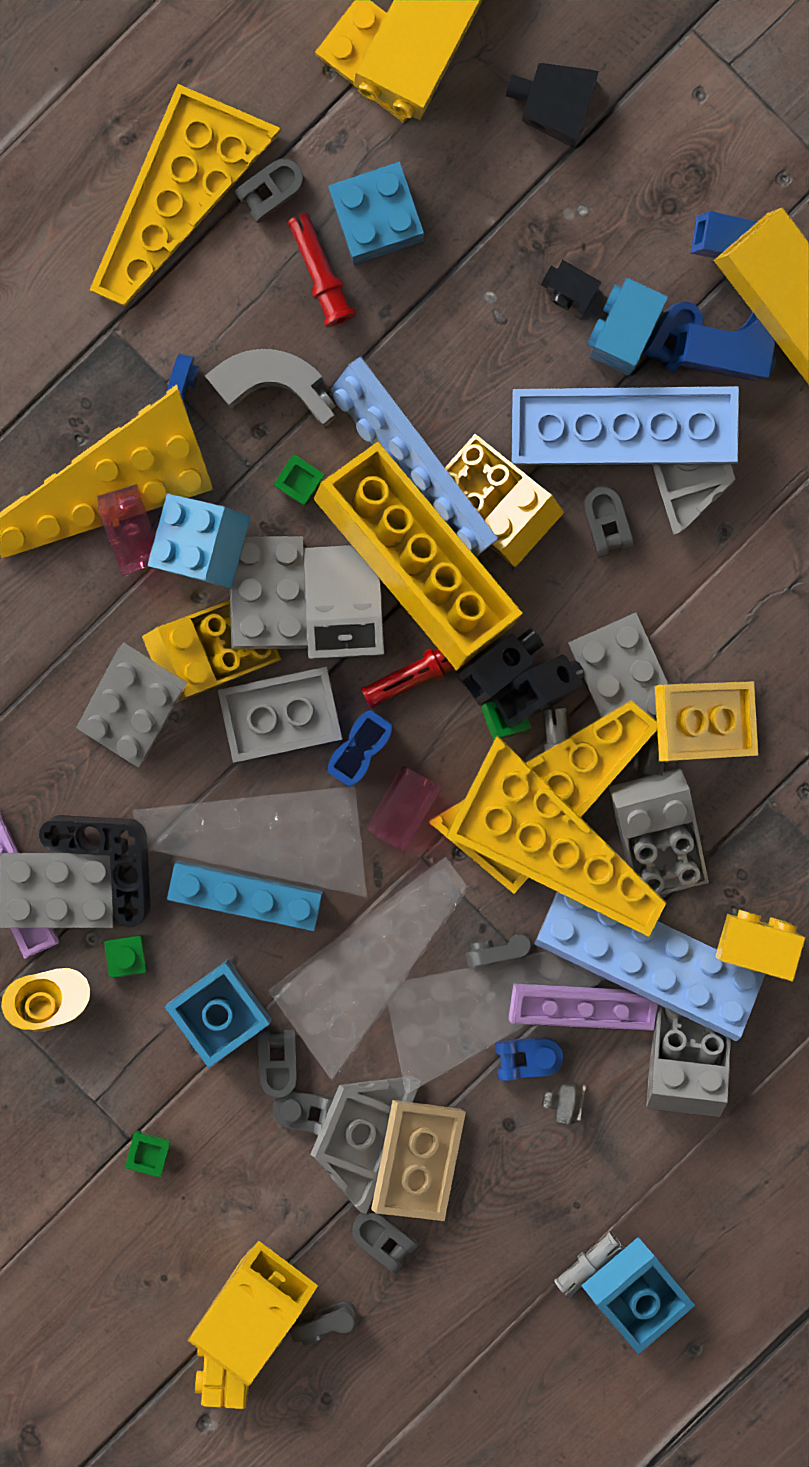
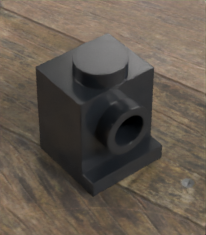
[540,260,602,320]

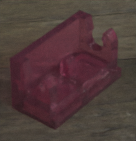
[97,484,155,576]
[366,765,442,852]

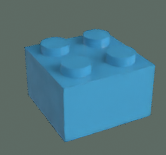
[328,162,424,265]
[587,278,668,376]
[147,494,251,589]
[165,959,272,1068]
[581,1237,695,1354]

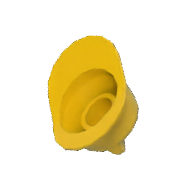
[1,968,90,1032]

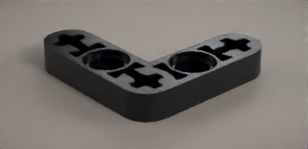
[39,815,151,927]

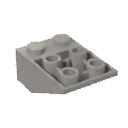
[304,545,384,660]
[608,768,709,895]
[646,1004,731,1117]

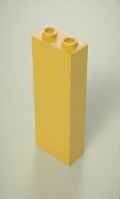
[353,0,483,120]
[714,208,809,384]

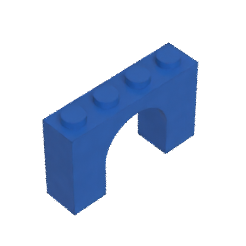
[672,211,776,381]

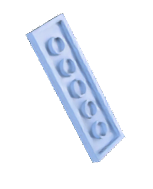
[330,357,498,558]
[512,386,739,466]
[534,892,765,1042]

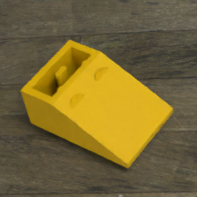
[445,434,564,567]
[142,600,281,702]
[187,1241,318,1386]

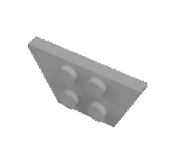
[652,464,736,536]
[310,1076,421,1214]

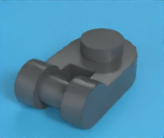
[235,159,303,223]
[584,487,634,558]
[465,934,531,968]
[258,1029,297,1098]
[273,1089,334,1135]
[352,1210,420,1274]
[289,1300,355,1345]

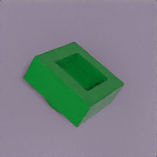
[273,454,325,506]
[480,701,531,741]
[104,935,148,978]
[125,1130,171,1178]

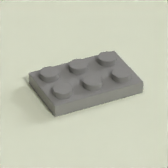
[229,536,308,649]
[568,613,669,721]
[76,642,187,768]
[218,667,343,763]
[0,853,113,928]

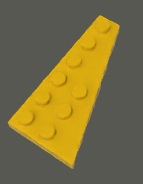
[90,84,281,307]
[0,385,214,559]
[429,700,657,894]
[447,735,666,937]

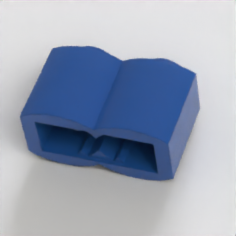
[327,710,392,787]

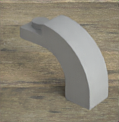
[205,349,336,428]

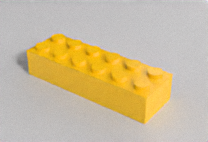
[314,442,523,670]

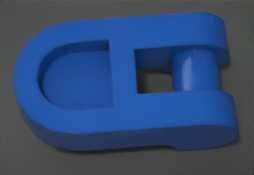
[642,302,703,372]
[166,353,200,414]
[495,1037,563,1081]

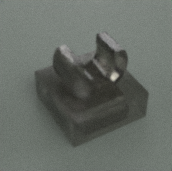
[633,736,679,775]
[542,1082,586,1125]

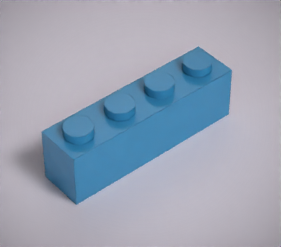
[167,861,323,931]

